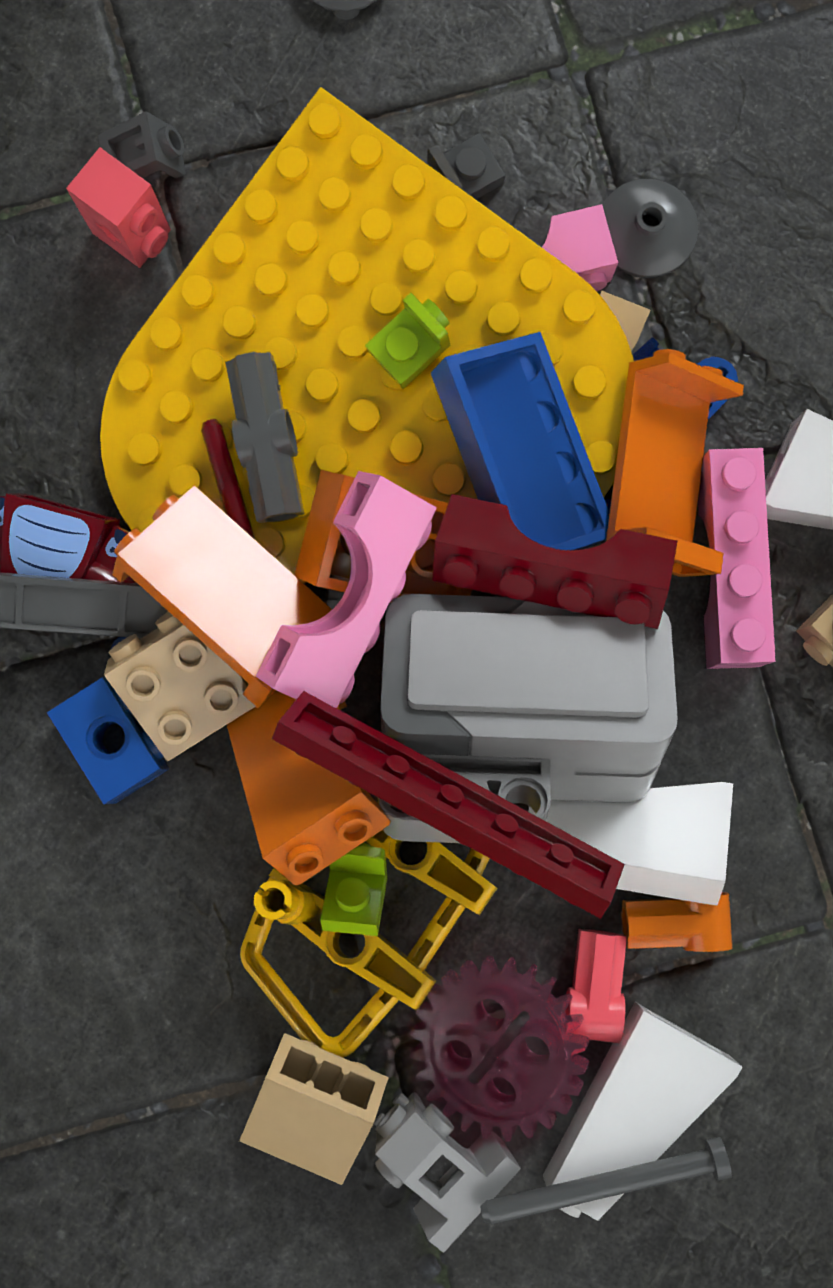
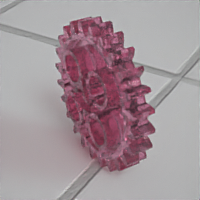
[410,956,590,1142]

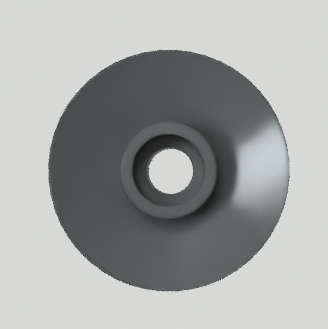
[602,179,698,278]

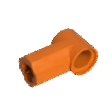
[621,892,732,952]

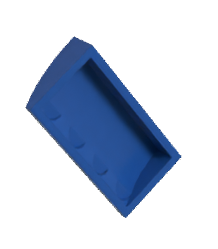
[431,332,610,550]

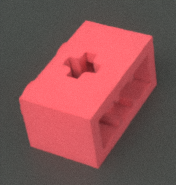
[66,147,171,268]

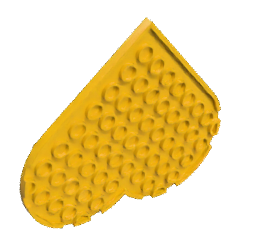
[100,87,634,584]

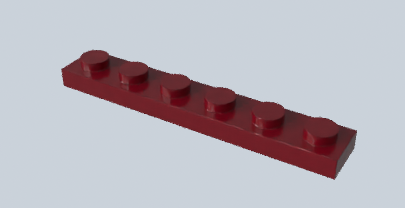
[272,691,625,919]

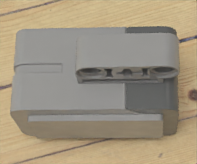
[378,594,678,843]

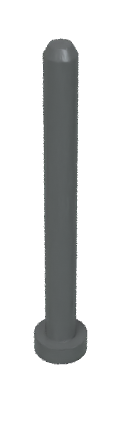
[480,1136,732,1225]

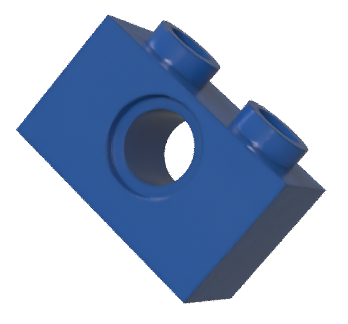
[47,677,169,805]

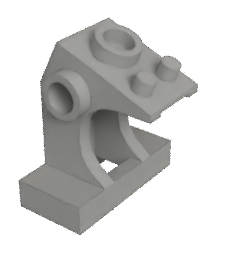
[374,1091,521,1253]

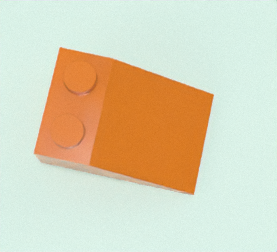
[294,470,472,603]

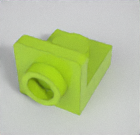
[365,293,451,389]
[320,843,387,936]

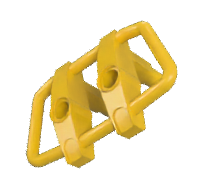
[240,830,498,1058]

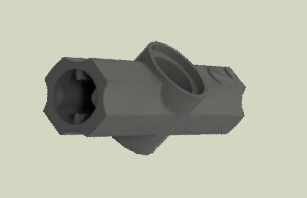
[225,352,305,523]

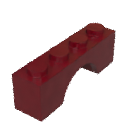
[432,494,678,629]

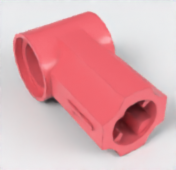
[563,929,627,1044]

